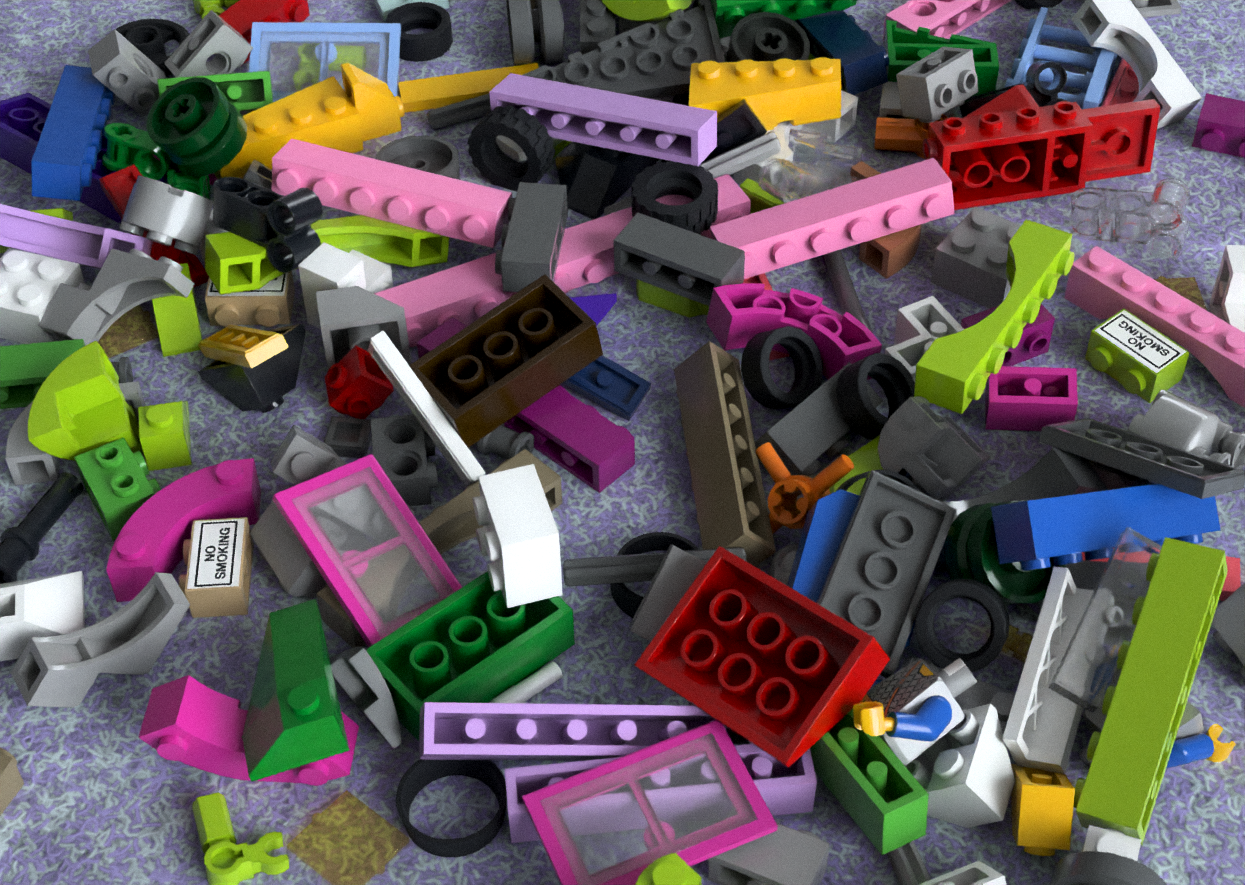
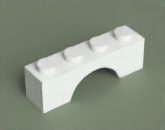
[1072,0,1202,129]
[733,90,858,193]

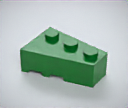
[883,19,999,97]

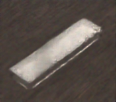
[1048,527,1162,713]

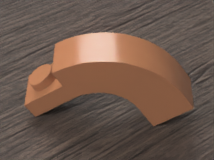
[850,161,922,279]

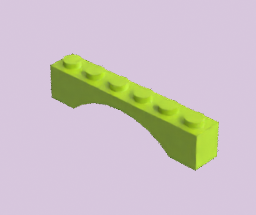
[205,215,449,295]
[914,219,1075,414]

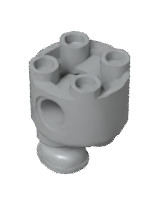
[1127,390,1245,498]

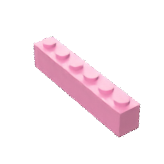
[271,138,512,248]
[710,158,955,279]

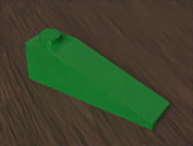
[242,599,349,782]

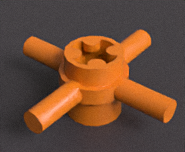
[755,442,854,534]

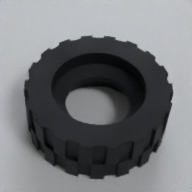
[467,105,555,192]
[631,161,718,235]

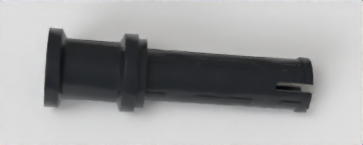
[0,472,84,584]

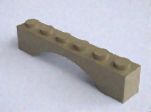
[316,449,562,648]

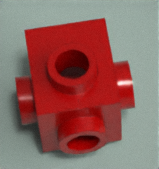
[325,346,394,419]

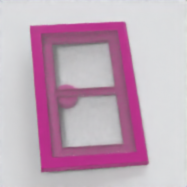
[272,454,462,647]
[522,720,778,885]

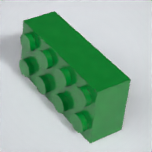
[366,571,575,741]

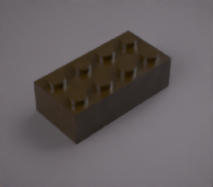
[409,274,603,448]

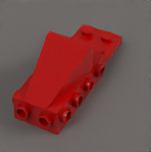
[923,84,1160,210]

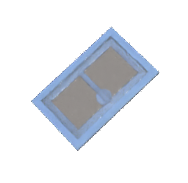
[249,22,401,102]

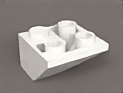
[0,571,85,662]
[905,703,1015,828]

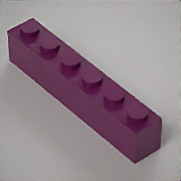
[417,317,635,493]

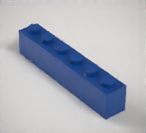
[31,65,116,201]
[991,484,1221,571]

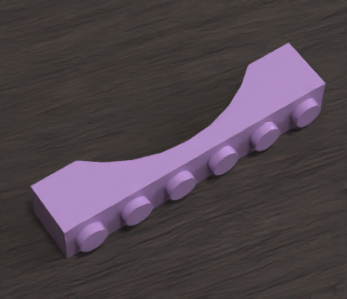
[0,204,153,269]

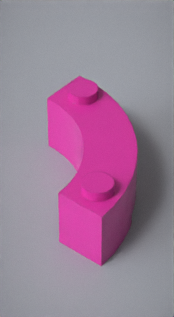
[706,283,882,380]
[106,458,261,602]
[138,675,359,786]

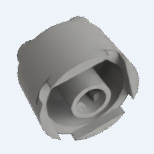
[119,175,213,255]

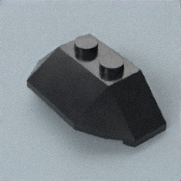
[555,142,659,219]

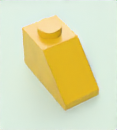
[341,63,405,142]
[1011,764,1075,856]

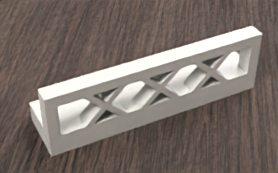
[1002,566,1113,774]

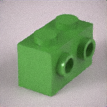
[74,437,161,541]

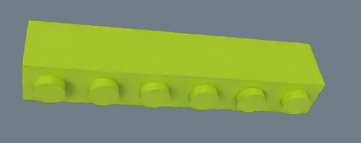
[1073,537,1228,845]

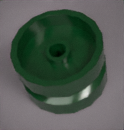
[146,77,247,177]
[944,500,1066,604]

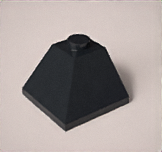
[198,323,306,413]

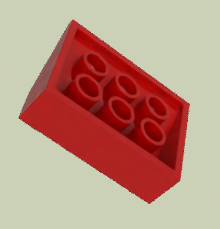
[634,546,890,768]

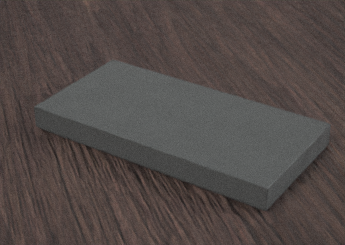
[1039,418,1245,499]
[816,470,957,678]

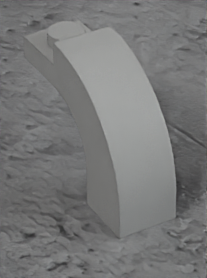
[5,381,146,486]

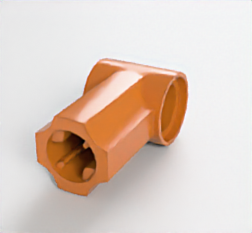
[875,114,948,159]

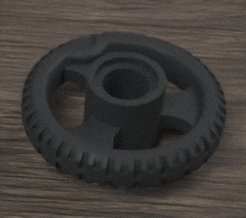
[116,19,189,77]

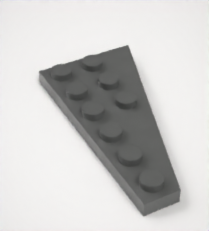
[523,0,725,99]

